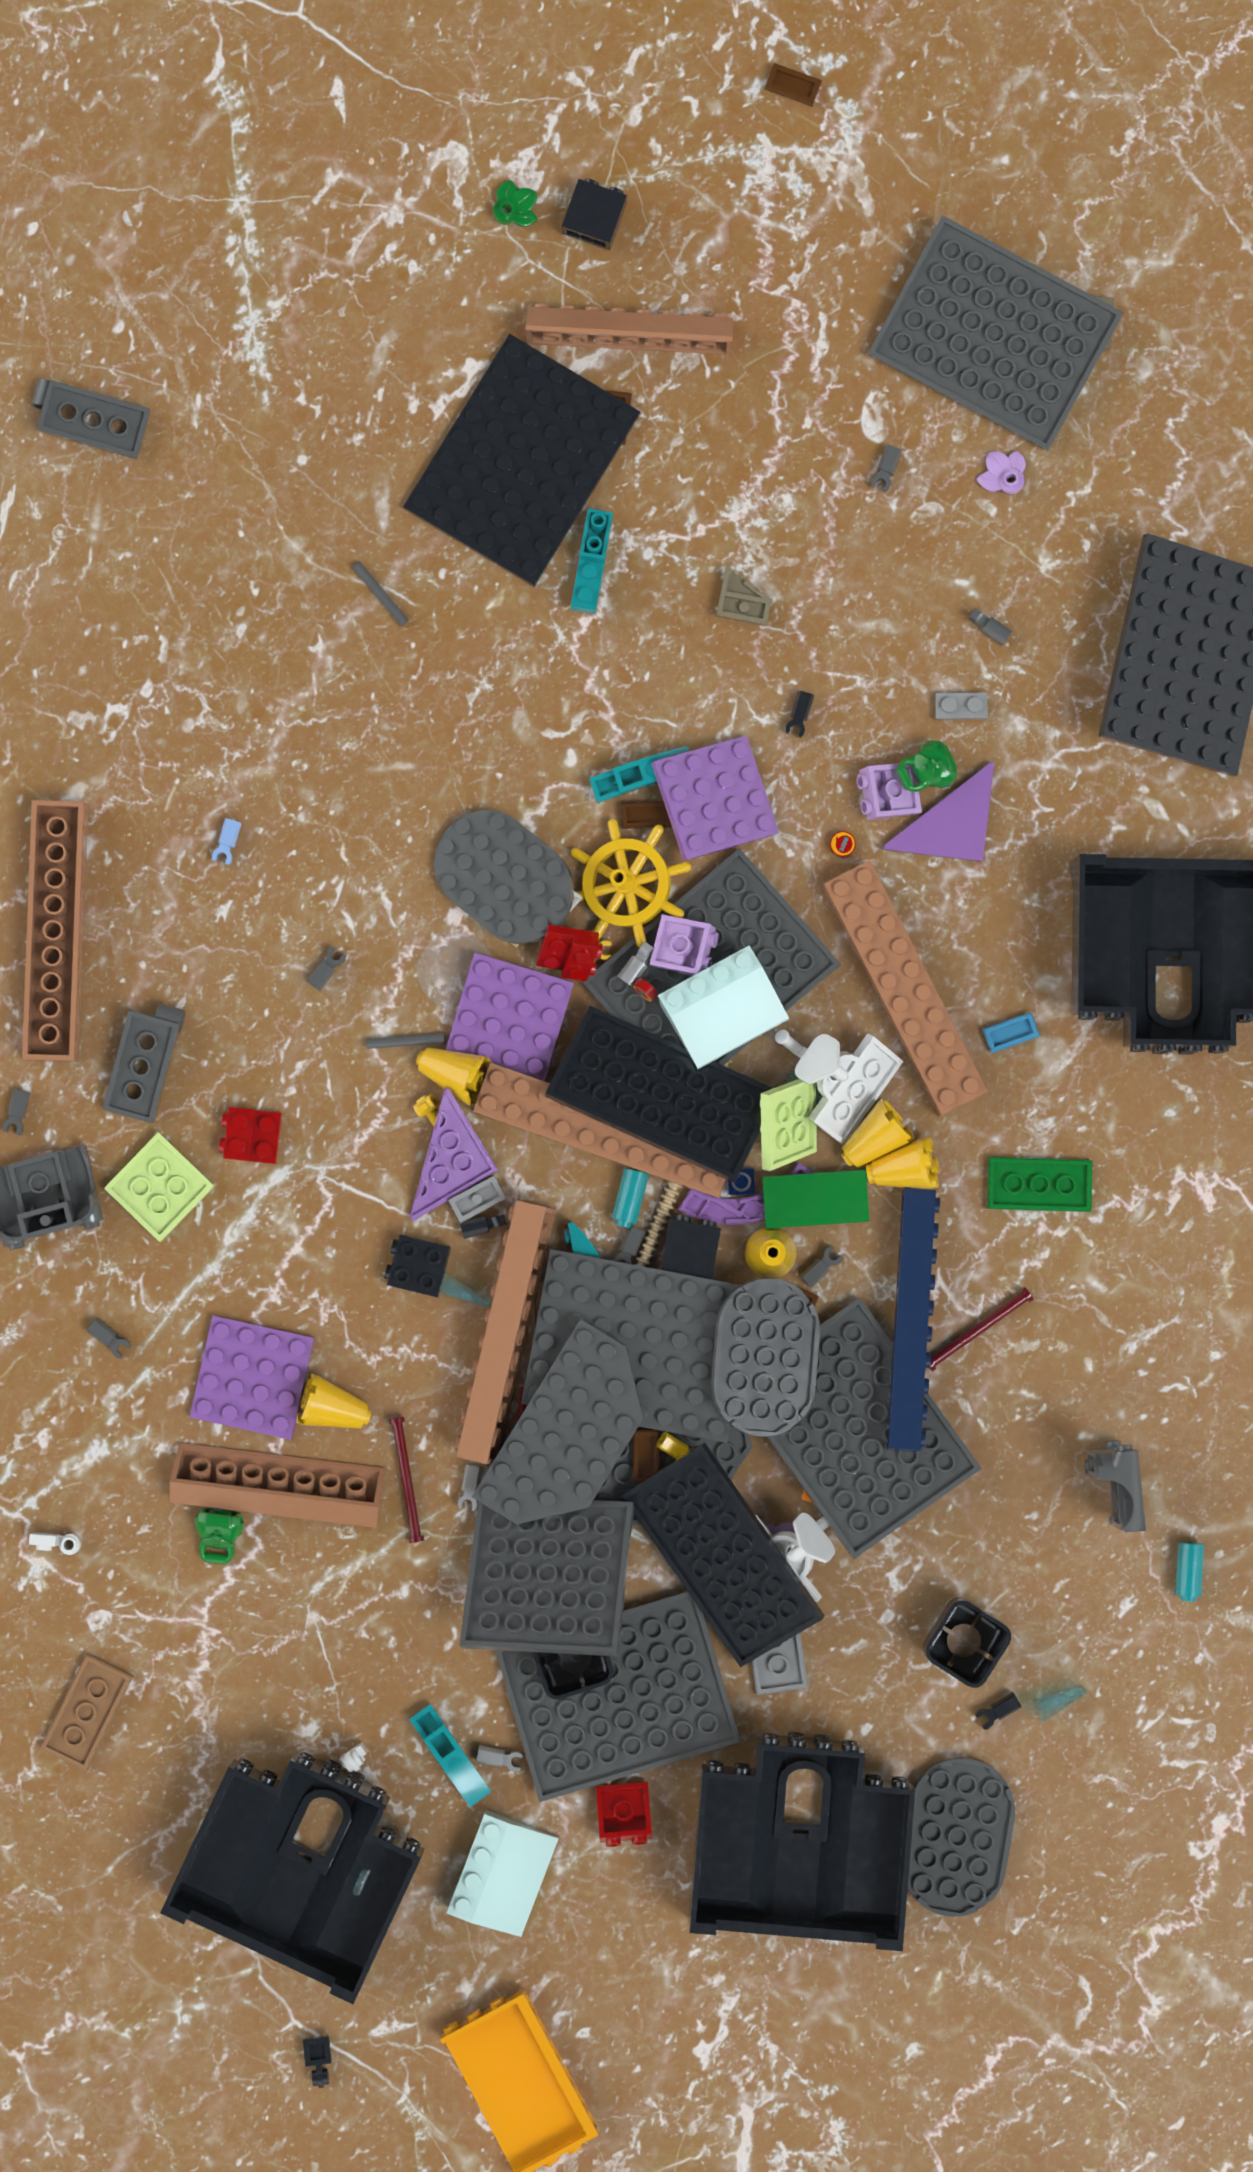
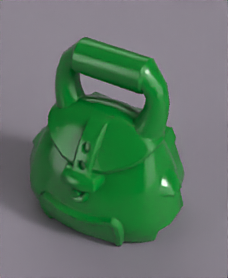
[896,740,957,792]
[194,1507,245,1565]

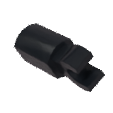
[785,691,814,738]
[460,1215,507,1239]
[975,1692,1022,1730]

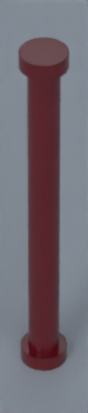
[930,1287,1034,1372]
[389,1417,424,1543]

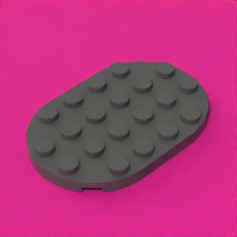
[434,810,574,944]
[711,1278,820,1437]
[908,1757,1015,1917]

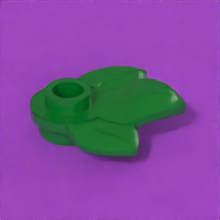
[493,180,538,227]

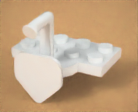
[775,1029,903,1145]
[756,1513,835,1603]

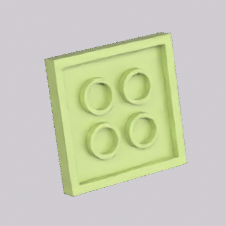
[760,1079,817,1171]
[104,1132,215,1242]

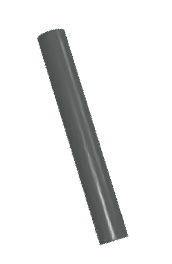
[352,561,409,627]
[366,1033,445,1049]

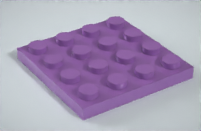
[651,735,779,861]
[446,952,574,1081]
[190,1315,315,1440]

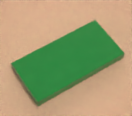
[987,1157,1093,1212]
[762,1170,870,1229]

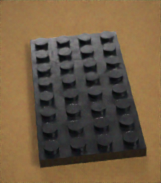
[545,1006,773,1183]
[621,1442,825,1668]

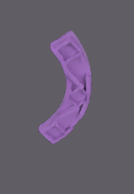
[678,1162,815,1225]

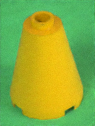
[416,1047,491,1106]
[841,1099,915,1167]
[745,1228,797,1279]
[296,1374,372,1429]

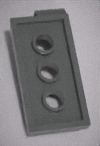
[31,379,150,460]
[102,1003,186,1123]

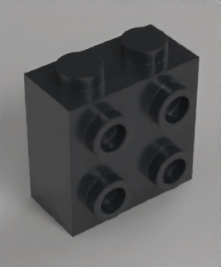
[562,178,627,250]
[660,1214,721,1279]
[384,1235,451,1298]

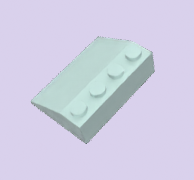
[658,946,789,1069]
[447,1809,559,1937]

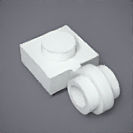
[339,1742,368,1772]

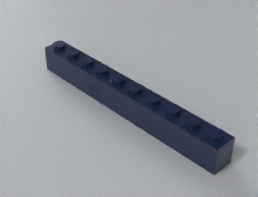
[886,1188,940,1453]

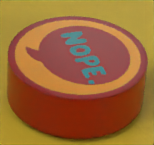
[830,831,856,858]
[632,978,658,1002]

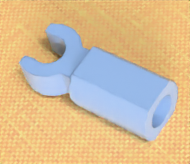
[212,818,242,866]

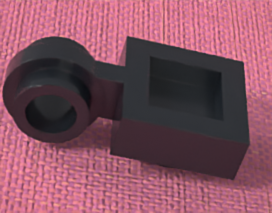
[302,2035,332,2088]

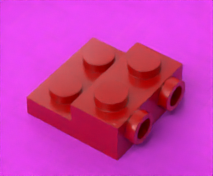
[536,924,603,982]
[219,1107,282,1164]
[596,1782,653,1847]

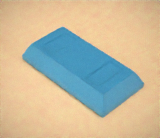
[982,1012,1040,1054]

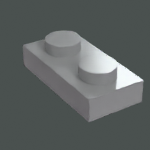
[935,692,988,720]
[448,1176,507,1223]

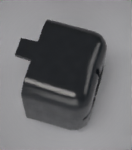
[922,1597,1011,1688]
[533,1652,614,1700]

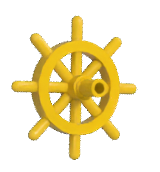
[570,819,691,948]

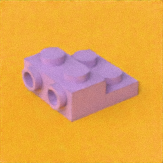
[857,763,922,821]
[650,914,718,976]

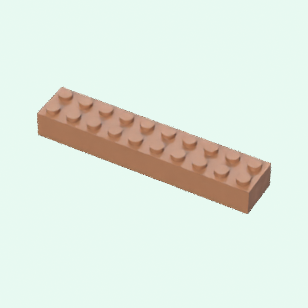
[22,800,89,1062]
[822,860,988,1116]
[473,1063,726,1199]
[455,1200,556,1464]

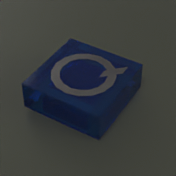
[728,1169,755,1195]

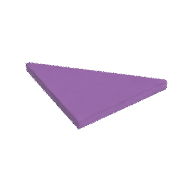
[884,762,994,862]
[410,1086,498,1222]

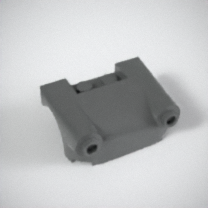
[0,1144,104,1251]
[1085,1440,1146,1532]

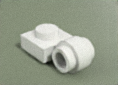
[29,1532,82,1555]

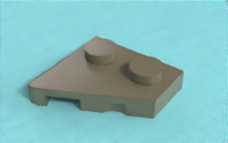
[716,567,772,626]

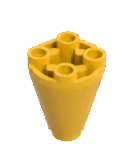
[866,1137,940,1189]

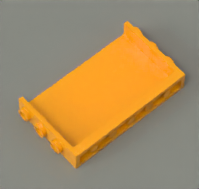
[440,1989,599,2172]

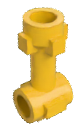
[413,1094,439,1126]

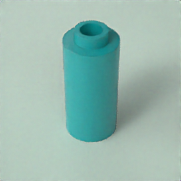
[611,1168,649,1228]
[1175,1542,1204,1602]

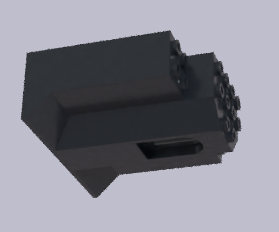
[1070,854,1253,1055]
[688,1732,916,1952]
[160,1752,425,2004]

